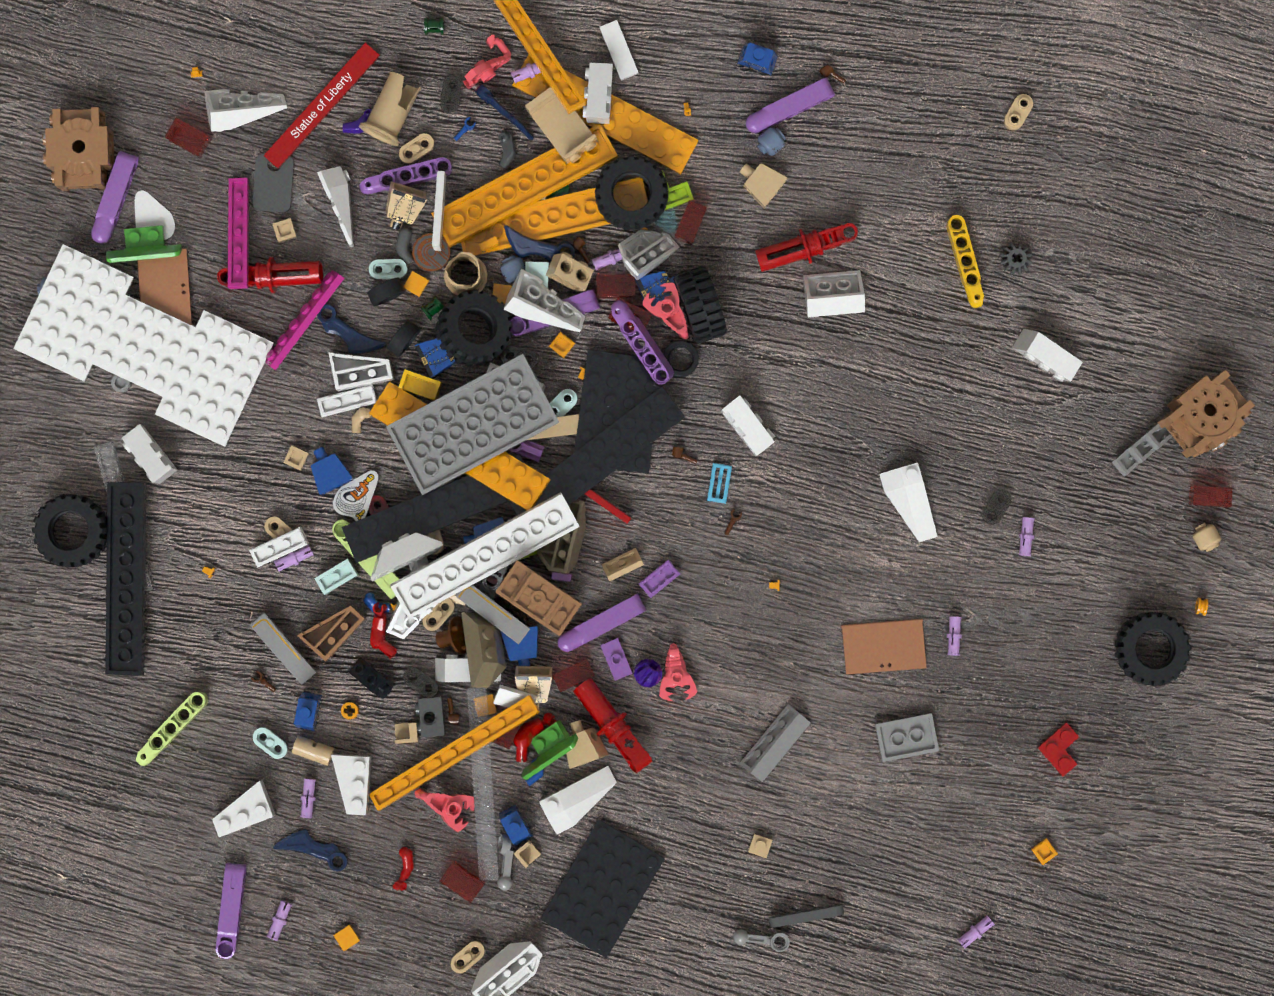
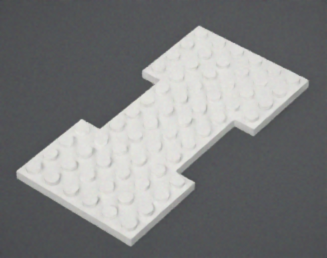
[13,244,274,447]

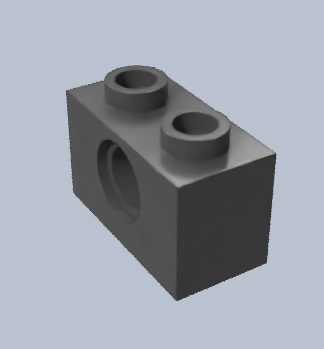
[415,696,446,738]

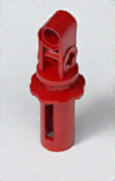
[755,223,858,272]
[217,257,323,293]
[573,678,652,773]

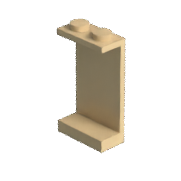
[525,87,598,164]

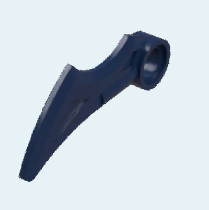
[474,84,534,140]
[504,224,575,263]
[317,304,386,354]
[273,829,348,872]

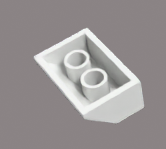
[803,270,865,317]

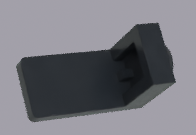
[349,658,395,699]

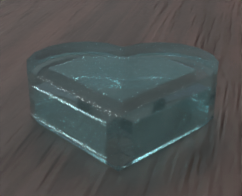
[654,210,677,234]

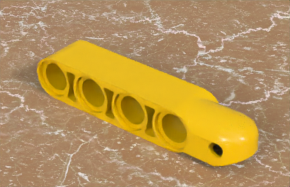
[946,215,984,308]

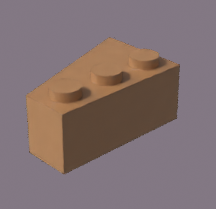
[297,606,367,662]

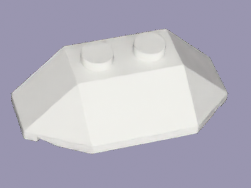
[618,230,679,280]
[371,533,443,581]
[471,941,542,996]

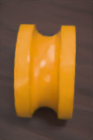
[1195,597,1208,616]
[341,702,359,720]

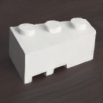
[583,63,613,124]
[1012,329,1083,382]
[328,352,394,392]
[721,396,775,456]
[122,424,178,484]
[331,754,372,815]
[212,779,276,837]

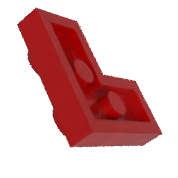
[1037,722,1079,777]

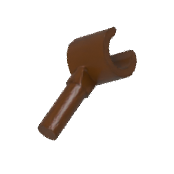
[819,65,846,84]
[573,237,591,264]
[672,447,698,464]
[724,509,742,535]
[251,671,276,692]
[447,698,460,725]

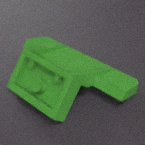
[106,225,182,263]
[521,720,578,780]

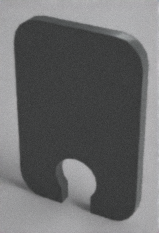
[252,154,294,213]

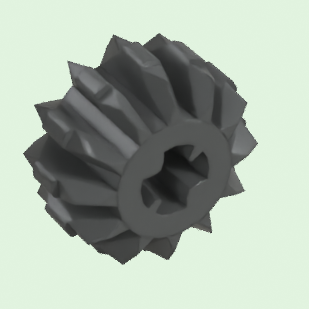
[1000,243,1032,275]

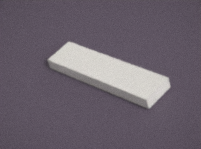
[432,171,447,251]

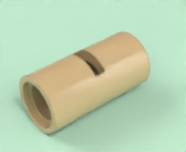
[292,735,335,766]

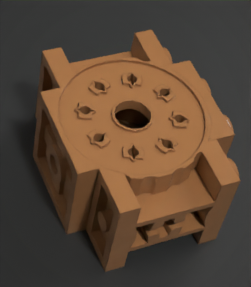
[42,107,115,191]
[1157,370,1255,458]
[495,560,582,636]

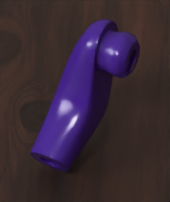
[343,109,372,134]

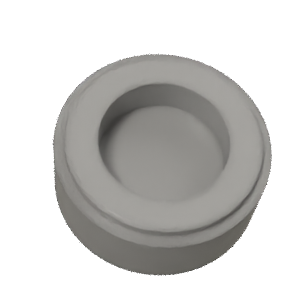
[111,375,131,393]

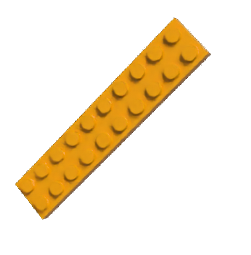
[512,54,699,175]
[431,124,618,248]
[461,177,648,256]
[369,382,550,511]

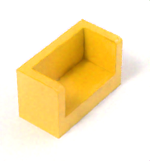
[398,369,442,401]

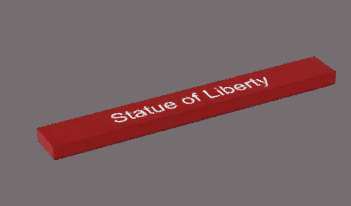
[263,42,380,169]

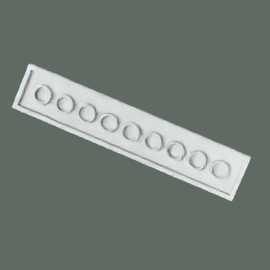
[390,492,580,619]

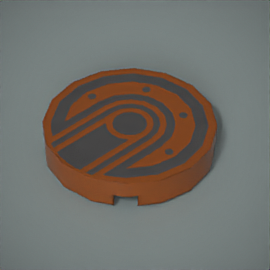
[412,233,451,272]

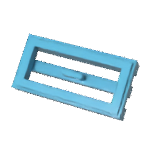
[707,463,732,504]

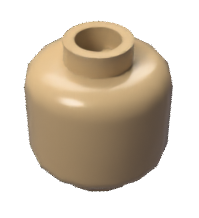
[1192,523,1221,552]

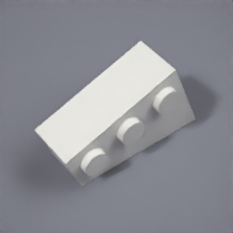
[435,654,501,682]

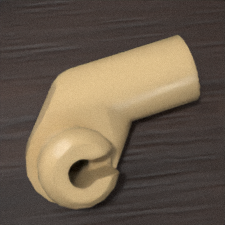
[352,407,371,433]

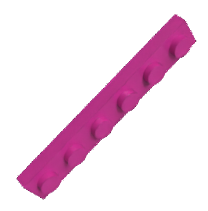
[228,178,249,289]
[265,270,344,371]

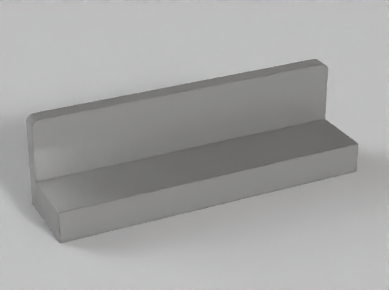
[740,704,810,782]

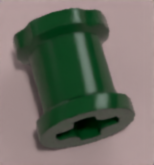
[424,18,444,35]
[420,296,444,321]

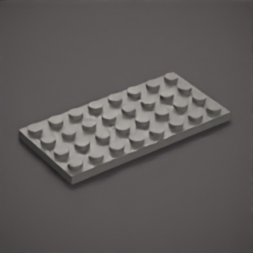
[386,354,560,495]

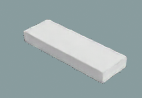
[599,20,638,81]
[317,384,377,418]
[249,527,309,568]

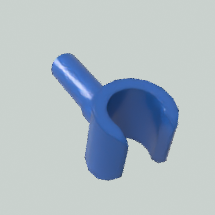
[454,117,476,141]

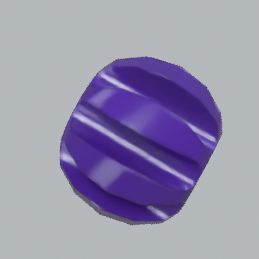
[634,659,662,688]

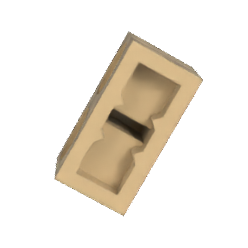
[546,252,594,292]

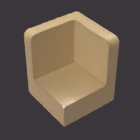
[395,722,419,744]
[513,840,541,868]

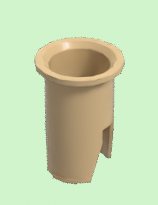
[359,72,421,146]
[444,252,488,296]

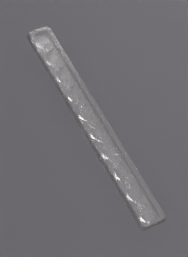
[467,687,499,880]

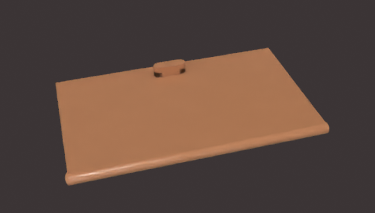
[137,249,192,325]
[841,619,927,675]

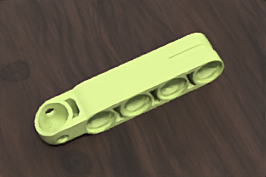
[332,520,399,599]
[136,691,208,766]

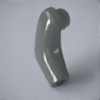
[499,132,516,170]
[396,228,414,265]

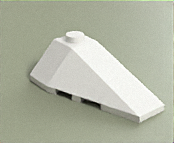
[204,89,287,132]
[317,166,354,247]
[504,269,585,332]
[879,463,938,542]
[386,560,441,639]
[539,766,617,834]

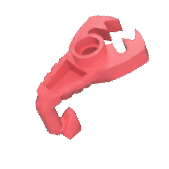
[463,35,511,89]
[642,283,689,340]
[659,643,697,701]
[415,788,475,832]

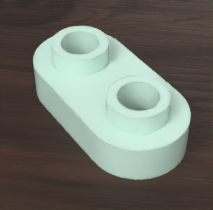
[369,259,408,279]
[549,389,577,417]
[253,727,288,759]

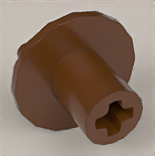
[435,616,467,654]

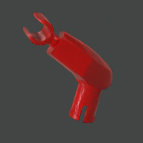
[370,602,398,659]
[513,713,557,762]

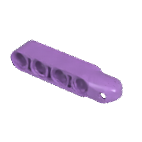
[745,78,835,134]
[91,151,139,244]
[359,157,452,194]
[509,289,601,336]
[611,300,674,384]
[558,594,647,652]
[216,863,246,959]

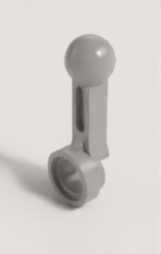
[497,834,514,891]
[733,929,790,952]

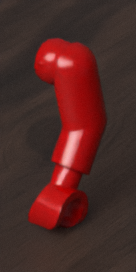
[393,847,414,891]

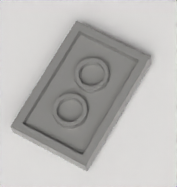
[875,713,939,762]

